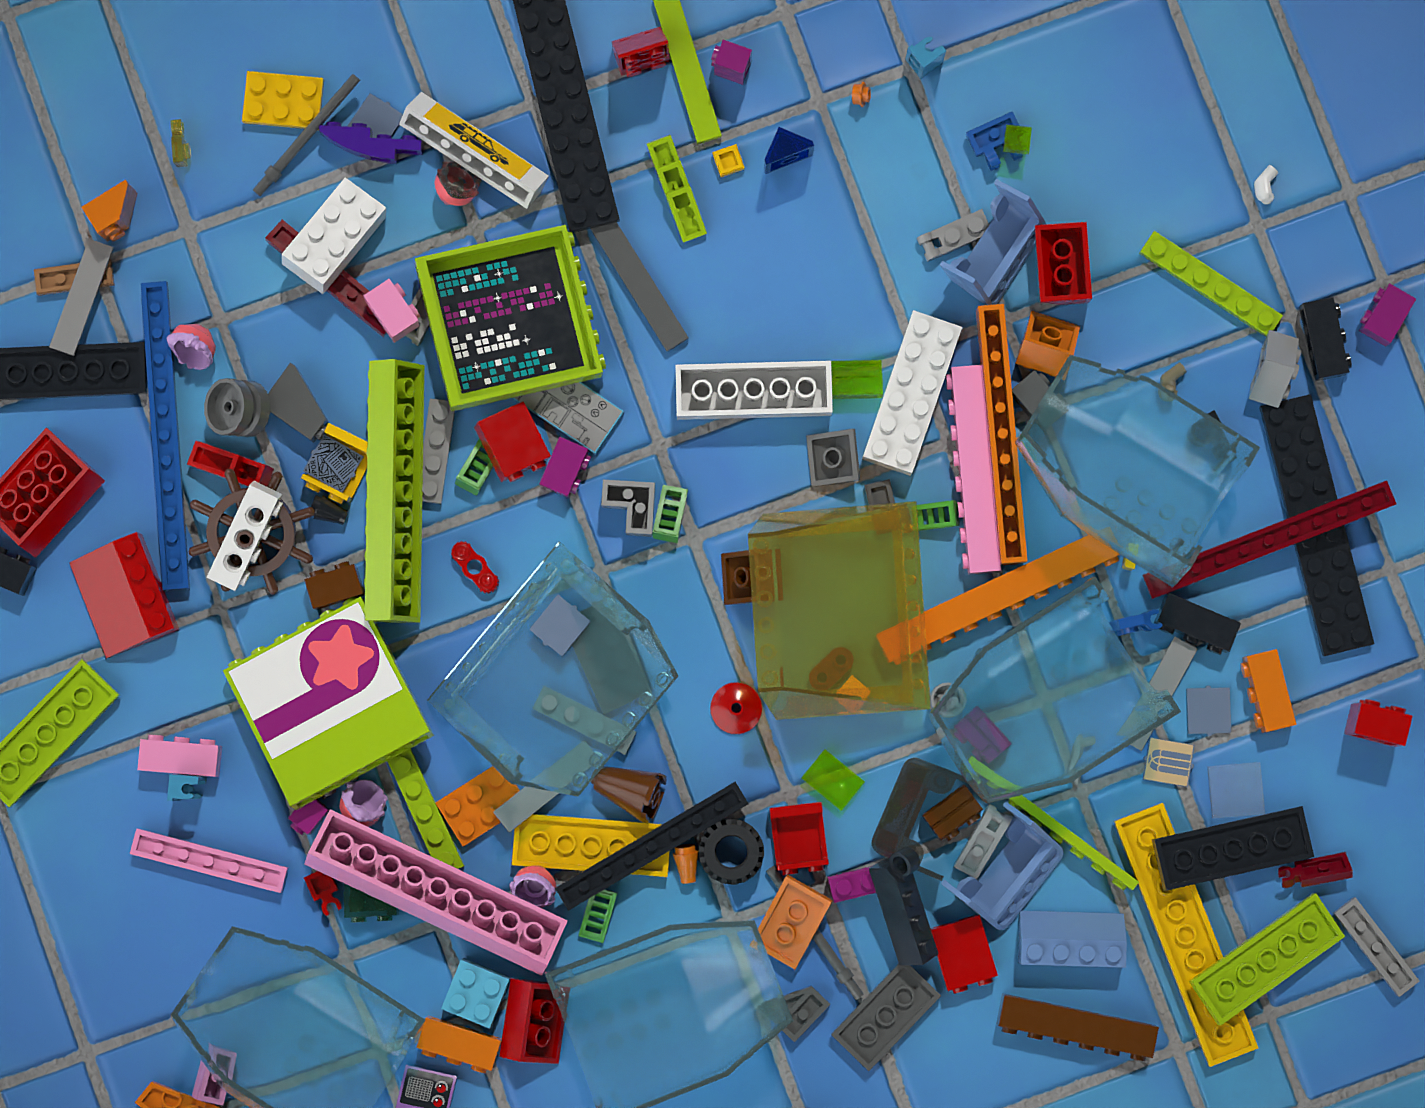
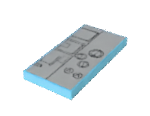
[512,382,624,454]

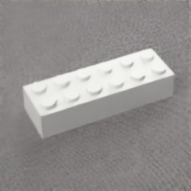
[862,310,962,476]
[676,361,833,420]

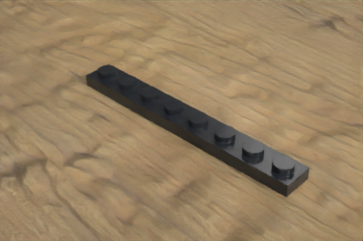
[555,781,749,911]

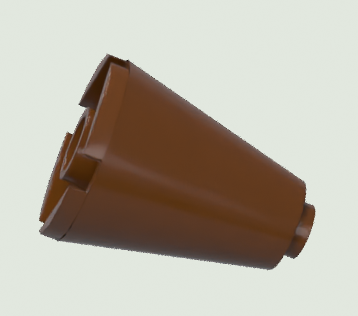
[591,766,667,824]

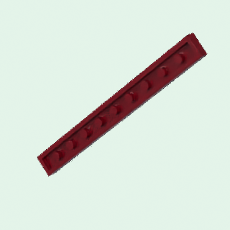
[1142,480,1397,599]

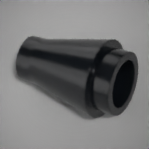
[311,495,349,525]

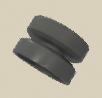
[204,378,270,437]

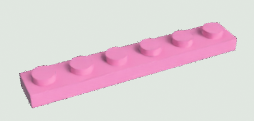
[130,829,288,893]

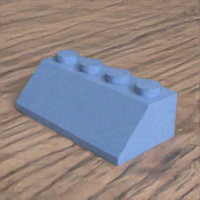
[1018,911,1127,968]

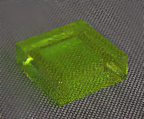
[1003,125,1032,155]

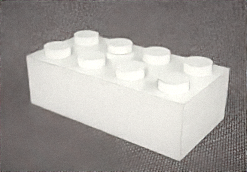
[282,177,386,294]

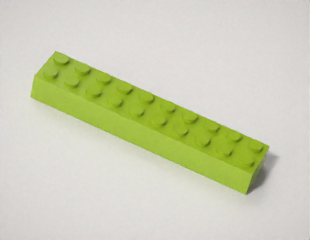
[364,359,425,623]

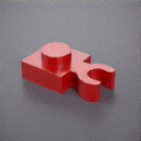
[304,871,343,916]

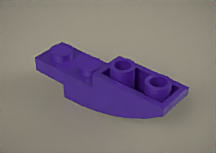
[319,122,424,164]

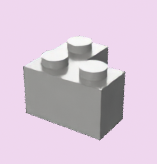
[1249,330,1301,408]
[601,480,655,537]

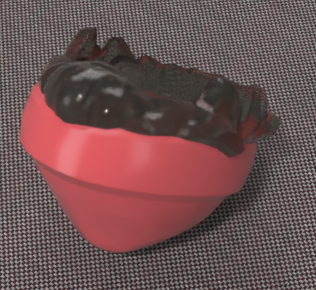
[434,161,481,206]

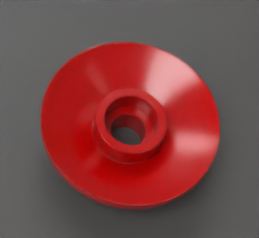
[710,682,762,734]

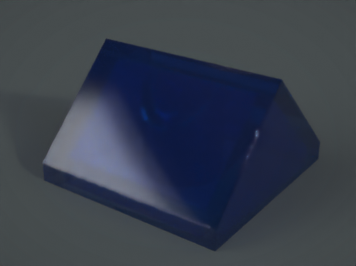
[764,127,814,174]

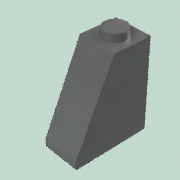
[268,363,329,442]

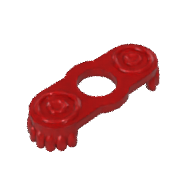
[451,541,499,594]

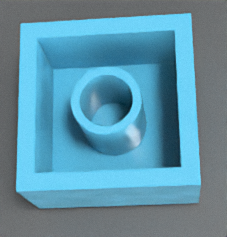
[441,958,511,1029]

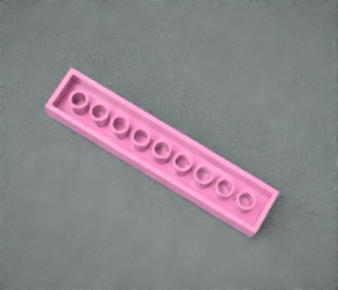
[304,809,567,976]

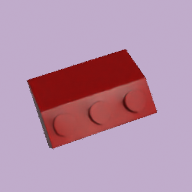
[1035,222,1092,305]
[499,978,570,1064]

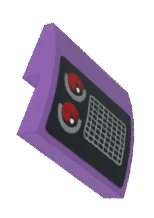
[396,1065,457,1108]

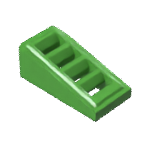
[455,439,493,496]
[652,485,688,543]
[903,500,959,532]
[578,889,618,943]

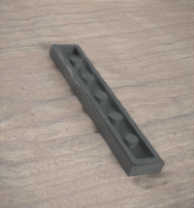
[590,222,689,352]

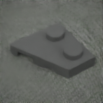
[758,986,830,1042]

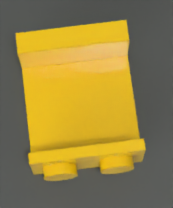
[301,423,368,504]

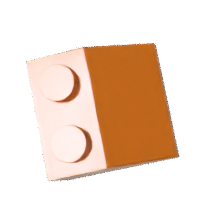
[81,180,138,242]
[1015,311,1080,379]

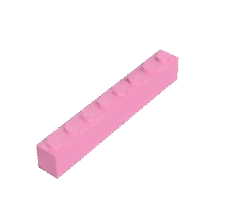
[946,365,1001,575]

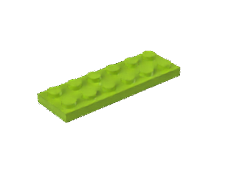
[0,659,120,807]
[1189,893,1345,1025]

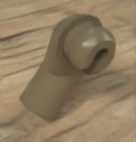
[1159,362,1187,400]

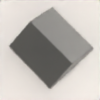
[806,429,860,487]

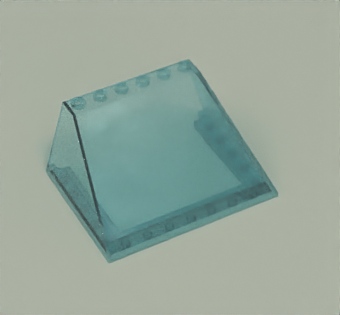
[427,541,678,796]

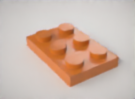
[436,761,520,847]
[750,875,833,970]

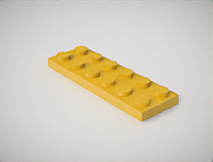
[512,814,670,877]

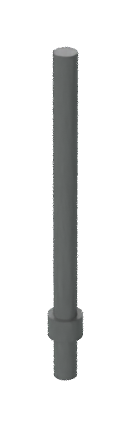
[253,74,360,196]
[766,866,864,1000]

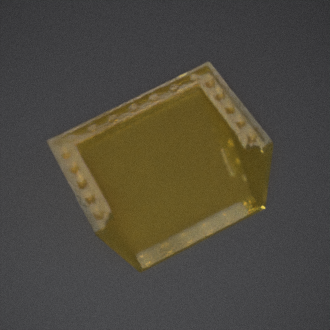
[748,501,931,720]

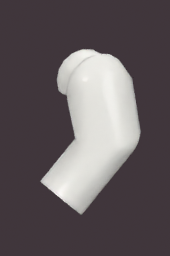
[1254,165,1278,204]

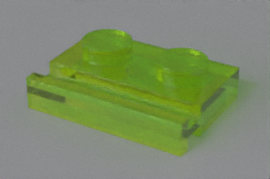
[831,360,883,399]
[801,749,865,811]

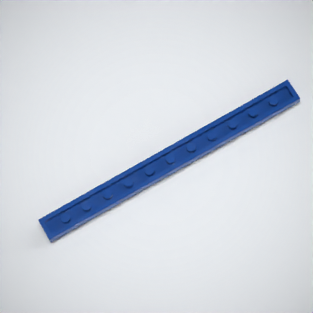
[141,281,190,591]

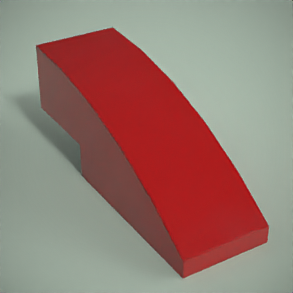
[187,441,274,487]

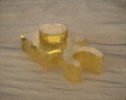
[171,119,191,167]

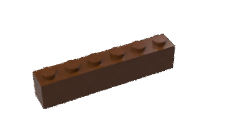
[996,993,1159,1061]

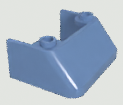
[940,179,1046,305]
[941,802,1063,930]

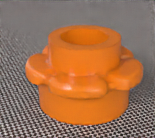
[852,82,871,107]

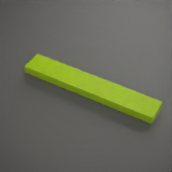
[653,0,722,145]

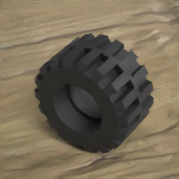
[699,819,764,885]

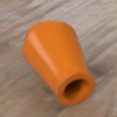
[673,844,698,884]

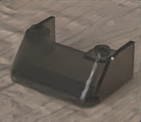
[871,758,982,881]

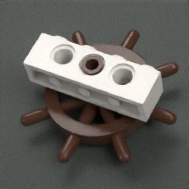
[188,469,315,595]

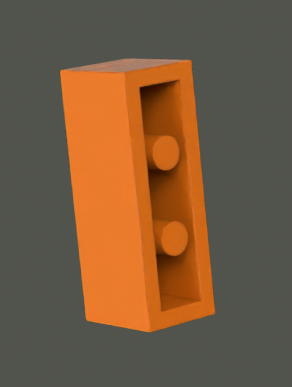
[1240,649,1296,733]
[416,1015,502,1073]

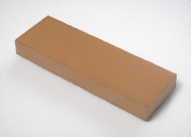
[34,259,115,296]

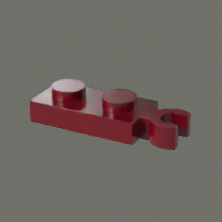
[1278,852,1353,888]

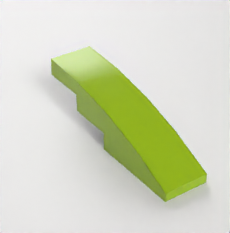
[646,134,707,242]

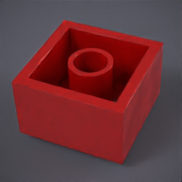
[1344,699,1413,747]

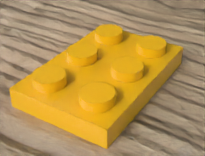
[242,71,325,130]

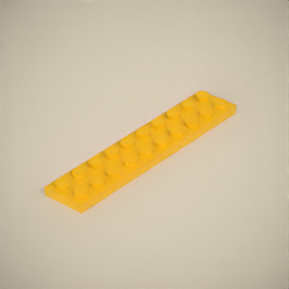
[1113,803,1258,1067]

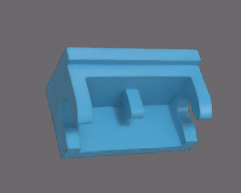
[905,37,946,79]
[167,774,207,801]

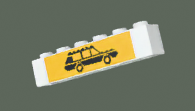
[399,92,549,209]

